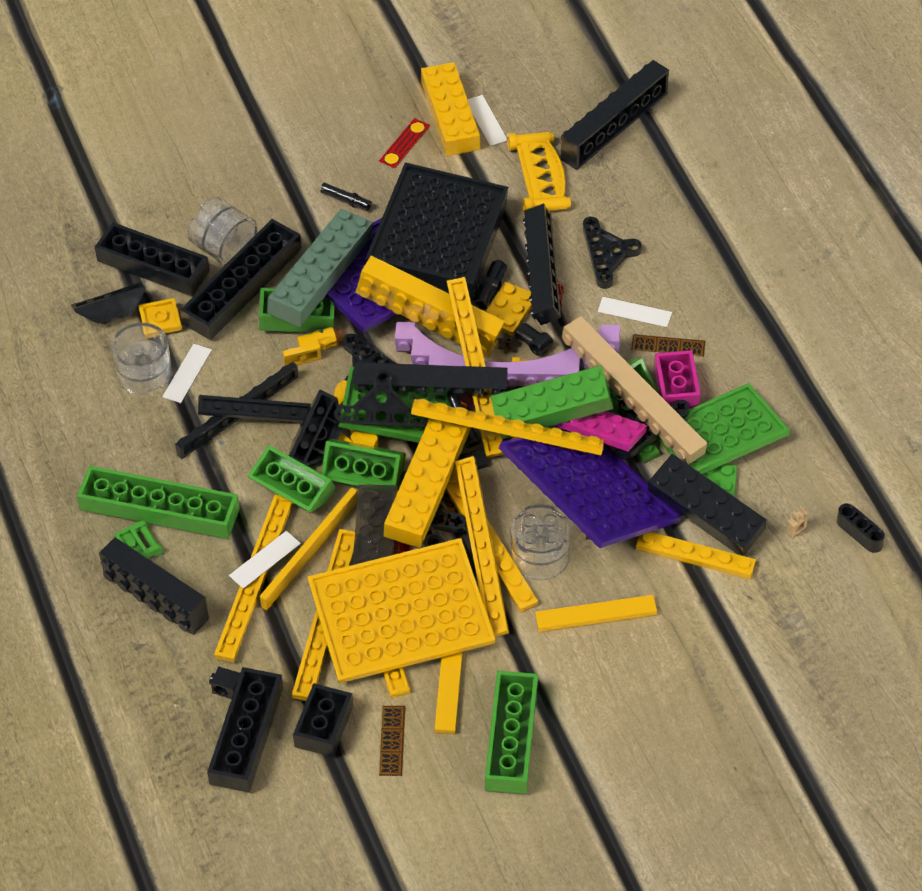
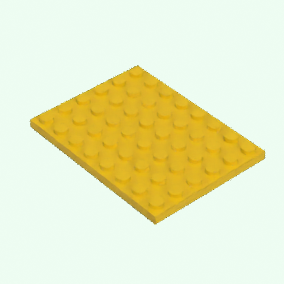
[307,538,495,684]

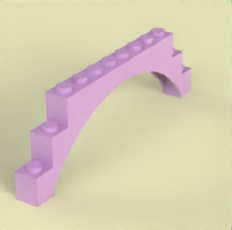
[394,322,620,387]

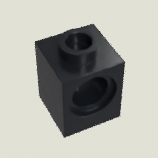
[209,666,240,699]

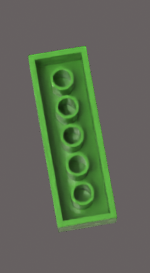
[491,365,614,439]
[485,671,538,794]

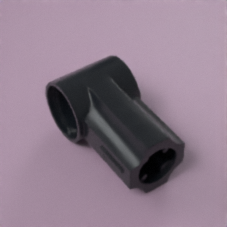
[515,323,554,356]

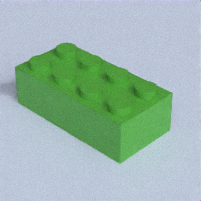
[259,288,334,332]

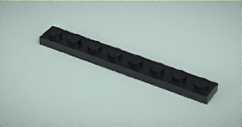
[175,361,299,459]

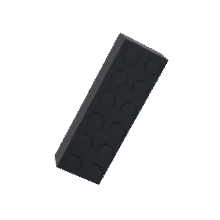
[95,222,210,296]
[648,454,767,556]
[99,537,209,635]
[207,667,283,793]

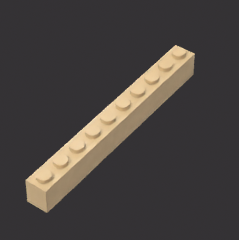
[562,316,707,465]

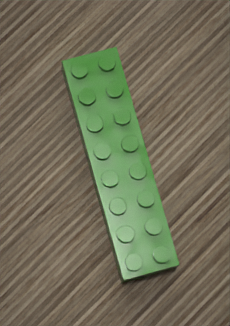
[77,466,240,539]

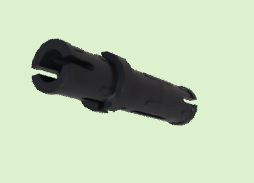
[320,182,372,211]

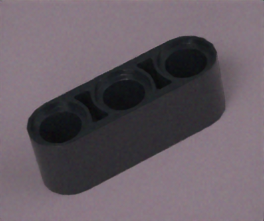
[836,503,885,553]

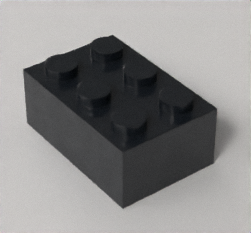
[293,683,354,757]

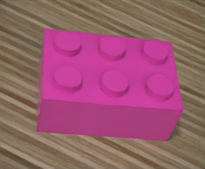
[654,350,701,411]

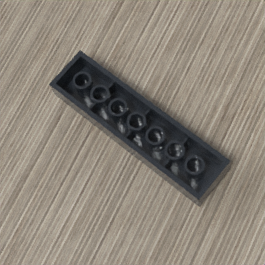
[561,60,669,170]
[180,219,302,340]

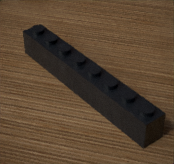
[523,203,561,325]
[353,362,508,397]

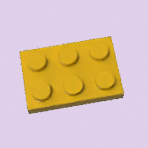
[485,282,532,337]

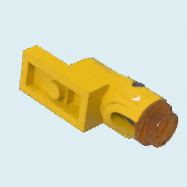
[282,327,343,365]

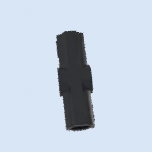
[473,259,507,311]

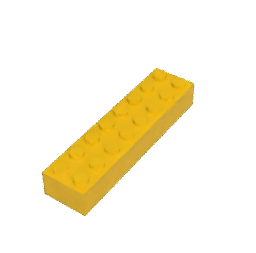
[355,256,505,358]
[384,403,472,548]

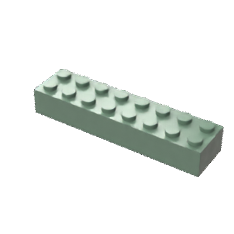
[267,209,373,327]

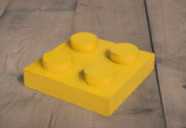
[138,298,182,337]

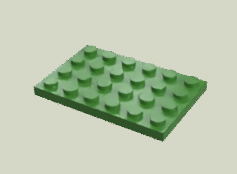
[338,366,460,443]
[651,383,790,474]

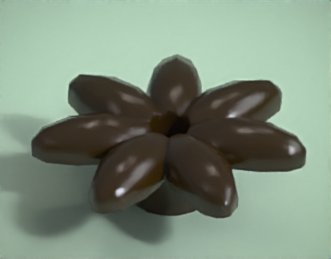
[497,334,521,354]

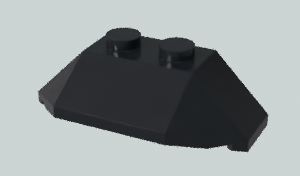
[71,282,146,324]
[288,389,343,466]

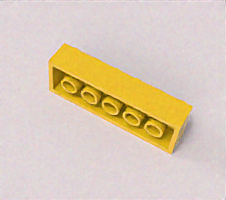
[421,62,480,156]

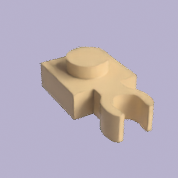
[787,506,808,538]

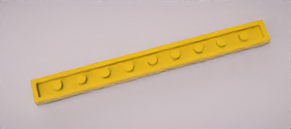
[447,277,504,458]
[411,399,604,455]
[455,456,509,637]
[445,467,538,613]
[214,495,293,663]
[292,529,359,701]

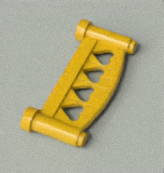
[507,132,571,215]

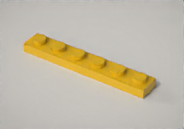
[636,532,756,579]

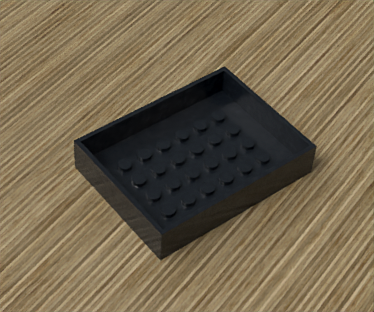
[365,162,509,302]

